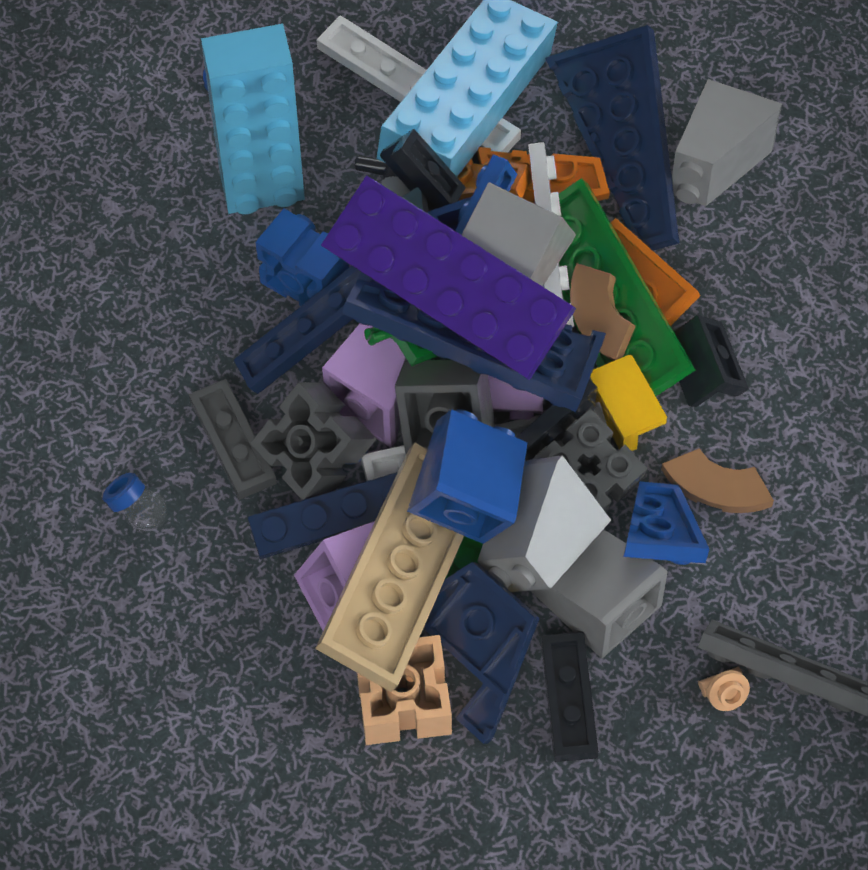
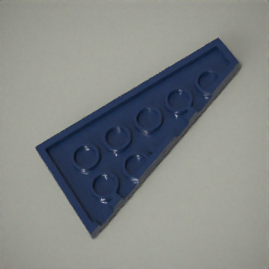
[545,25,679,251]
[341,279,606,412]

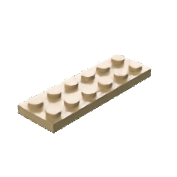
[315,443,464,692]

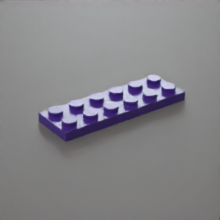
[321,175,576,380]

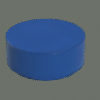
[103,473,145,512]

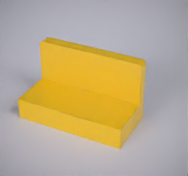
[589,355,667,451]

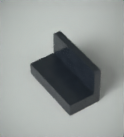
[380,129,466,208]
[674,314,749,407]

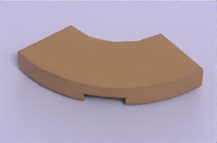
[570,263,636,361]
[661,449,774,513]

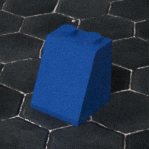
[407,409,527,544]

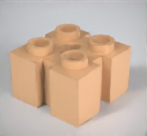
[356,635,452,745]

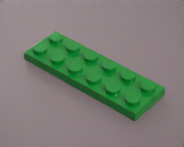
[559,178,696,396]

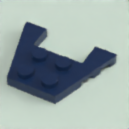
[423,562,540,744]

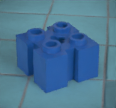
[255,208,350,306]

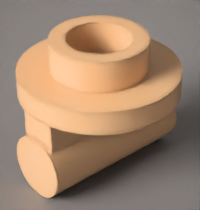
[698,667,750,711]

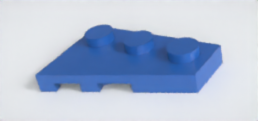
[623,481,709,565]

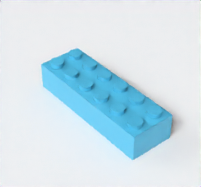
[376,0,558,177]
[201,24,305,214]

